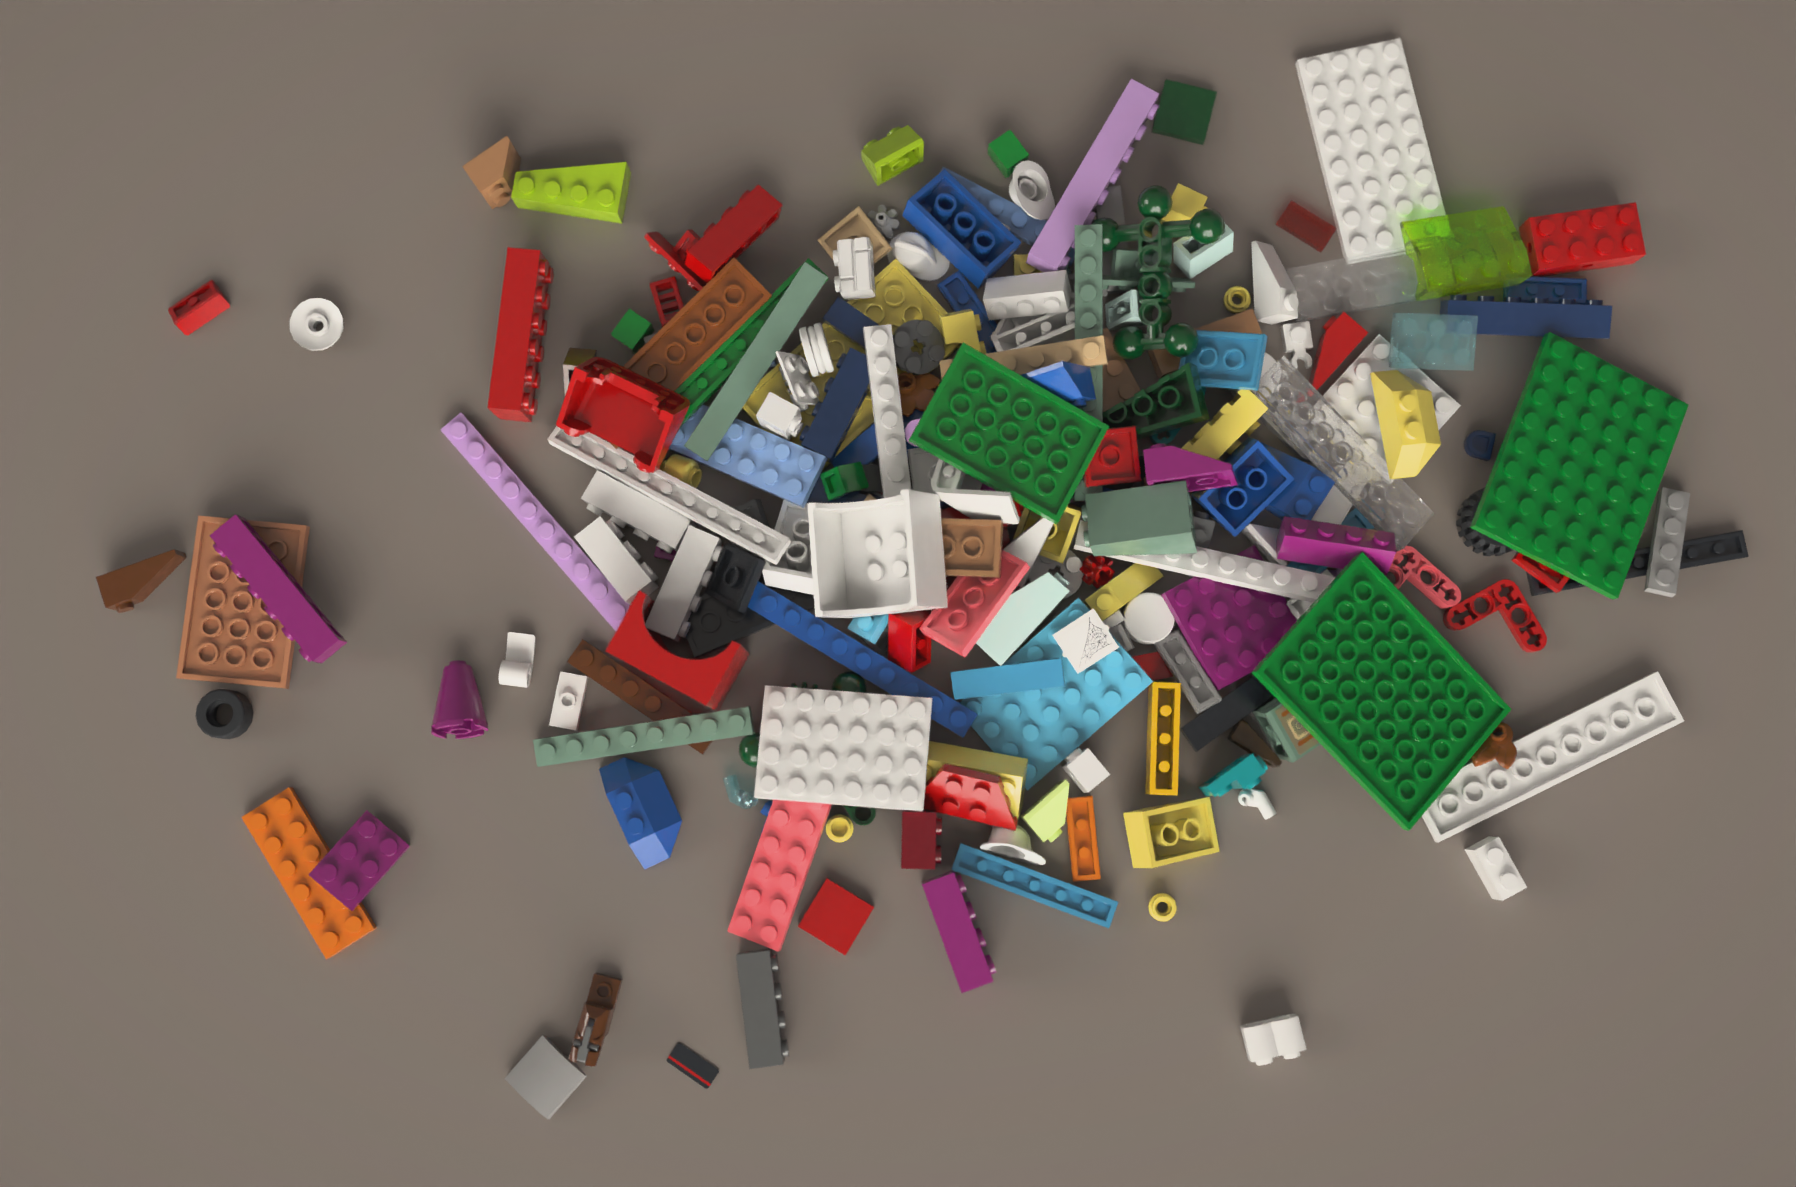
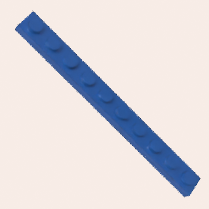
[748,581,978,738]

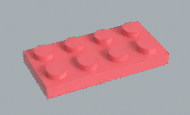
[919,550,1030,658]

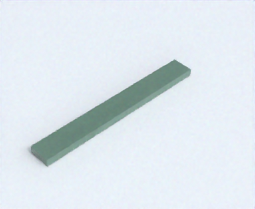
[684,262,828,461]

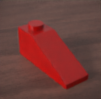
[1305,312,1368,398]

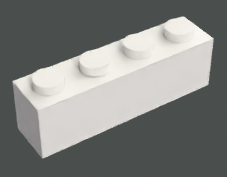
[581,470,696,554]
[645,525,724,642]

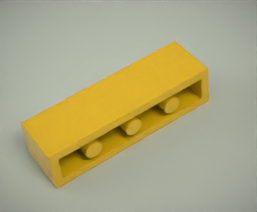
[1145,682,1181,796]

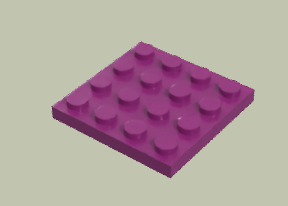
[1161,545,1297,691]

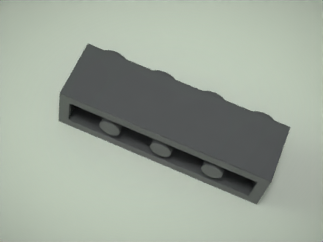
[736,948,789,1069]

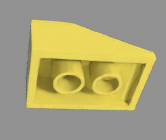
[1123,797,1220,868]

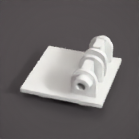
[776,351,819,412]

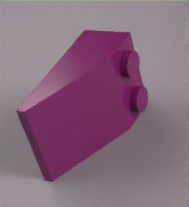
[1143,444,1238,492]

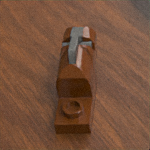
[568,973,623,1067]

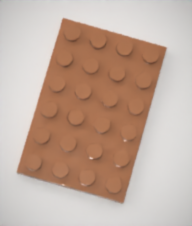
[176,516,310,689]

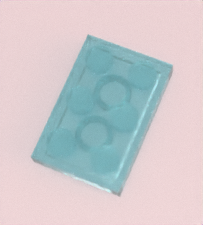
[1389,313,1478,371]

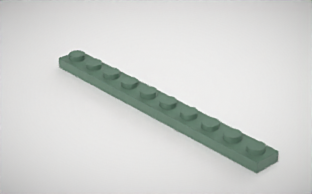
[1075,224,1103,501]

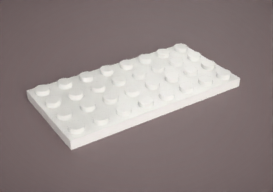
[1295,38,1452,264]

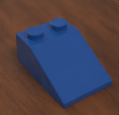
[1260,442,1336,520]

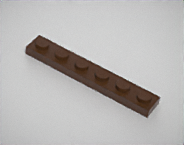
[567,639,713,754]

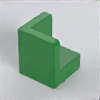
[987,130,1029,178]
[611,309,655,354]
[820,461,869,501]

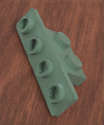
[1103,248,1195,292]

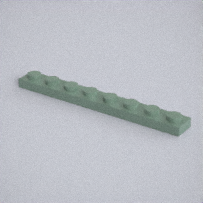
[533,706,755,767]

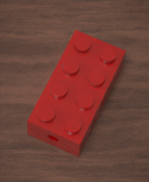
[1519,202,1646,277]

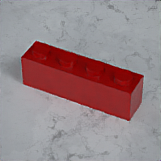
[685,184,782,283]

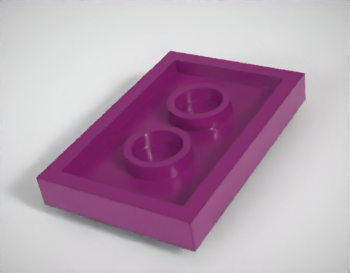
[308,810,410,911]

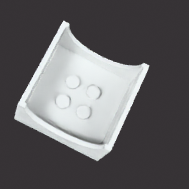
[807,489,948,618]

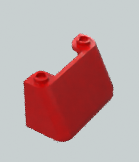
[555,357,690,473]

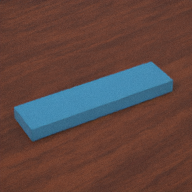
[951,658,1065,700]

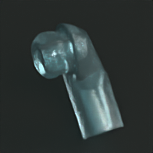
[723,774,758,809]

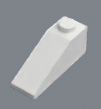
[1251,240,1298,325]
[1004,517,1054,587]

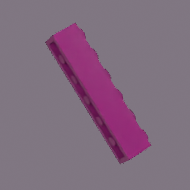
[209,514,347,664]

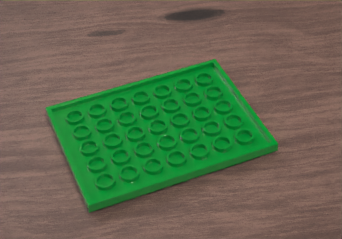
[1470,332,1689,599]
[1251,552,1512,831]

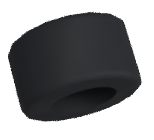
[195,689,253,739]

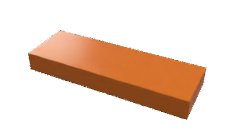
[1066,796,1101,882]

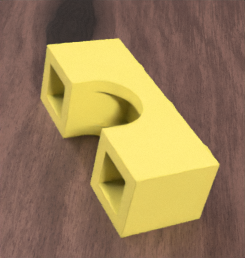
[939,309,986,354]

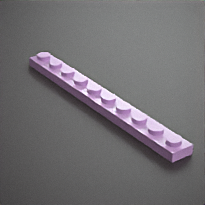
[441,413,630,631]

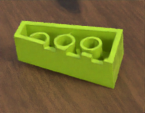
[511,162,631,224]

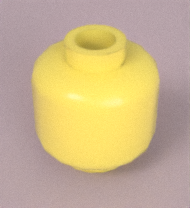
[660,454,702,488]

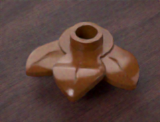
[897,373,941,417]
[1471,722,1517,769]

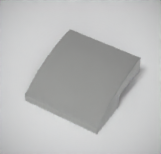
[505,1035,587,1119]

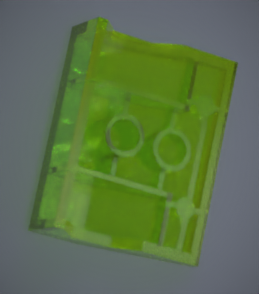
[1400,206,1532,301]

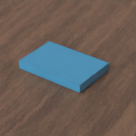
[1179,330,1268,391]

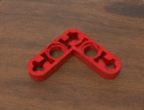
[1443,579,1547,652]

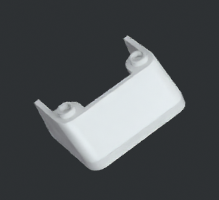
[931,459,1020,524]

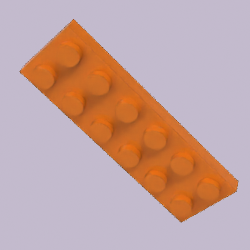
[241,787,377,959]

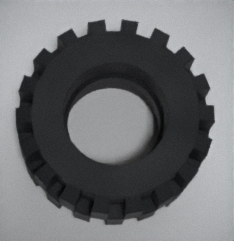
[1456,487,1513,556]

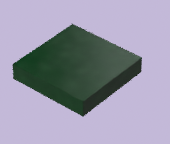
[1152,79,1217,145]

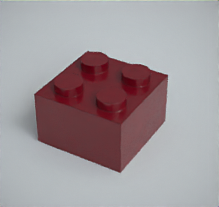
[901,811,942,870]

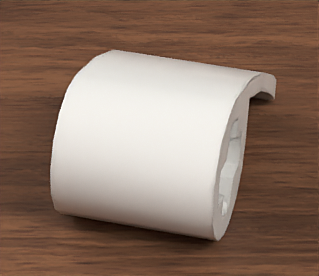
[499,632,535,687]

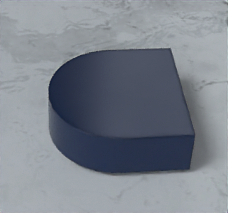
[1464,430,1496,461]

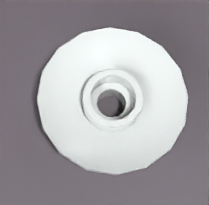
[290,298,343,351]

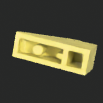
[1083,563,1163,621]

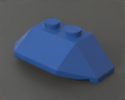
[599,757,683,870]

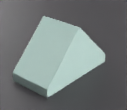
[1105,289,1145,331]

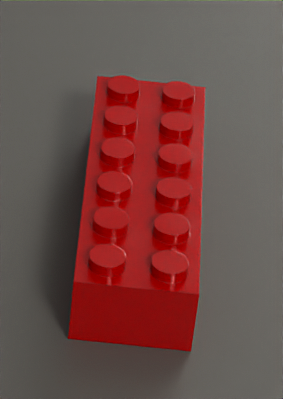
[487,247,554,422]

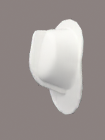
[1009,160,1055,220]
[887,231,950,281]
[980,825,1046,865]

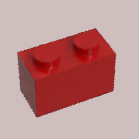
[888,610,932,673]

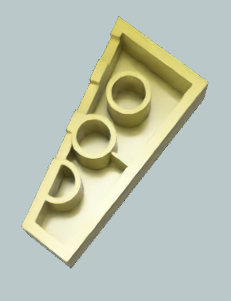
[926,741,1028,819]

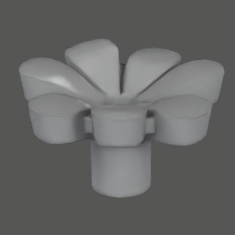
[867,205,900,239]

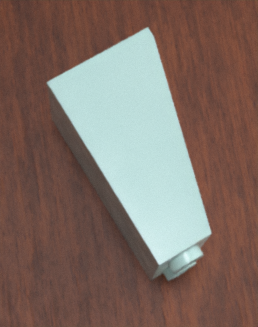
[976,572,1070,666]

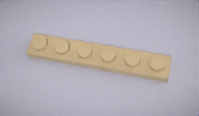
[939,335,1108,379]

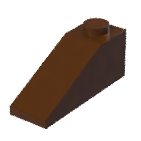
[96,549,187,613]

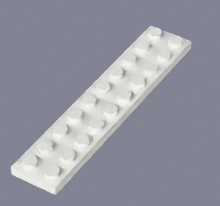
[1422,671,1684,842]

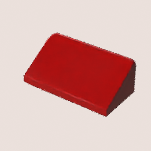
[168,279,230,335]

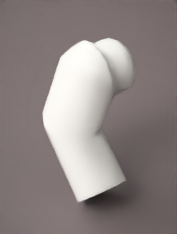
[1238,788,1277,820]

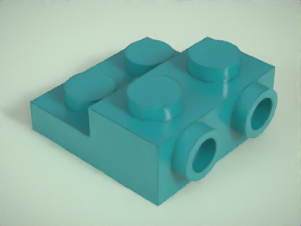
[1198,753,1268,797]

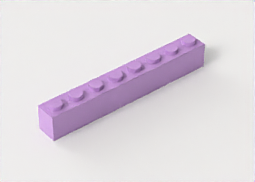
[1026,79,1159,272]

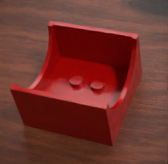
[605,590,750,711]

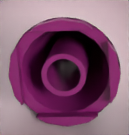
[431,660,488,739]

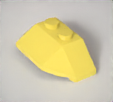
[1370,370,1441,479]

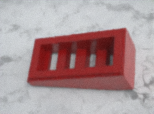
[649,276,684,327]

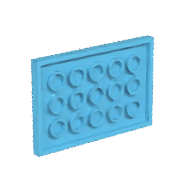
[960,598,1153,791]

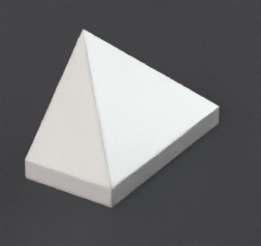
[1241,524,1287,566]

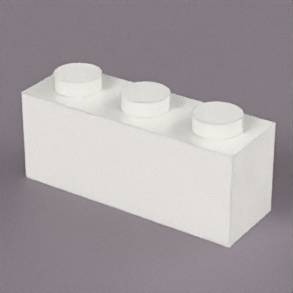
[983,270,1072,320]

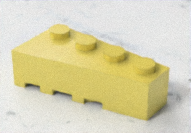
[1181,389,1268,461]

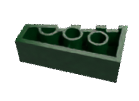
[1103,362,1210,440]

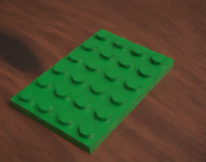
[908,343,1109,524]

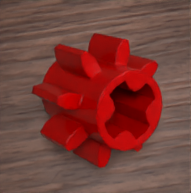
[1079,555,1115,588]

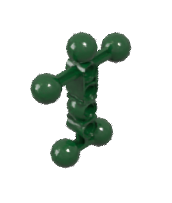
[1091,185,1225,360]

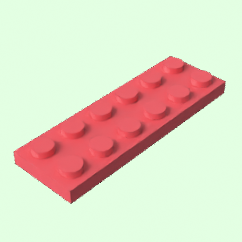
[727,800,832,952]

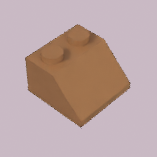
[462,136,521,210]

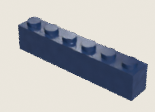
[1439,295,1612,339]

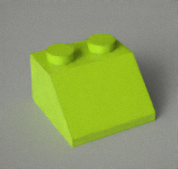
[861,125,924,186]

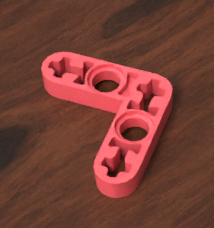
[1388,545,1461,610]

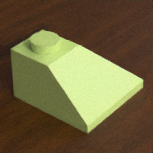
[1020,779,1069,842]

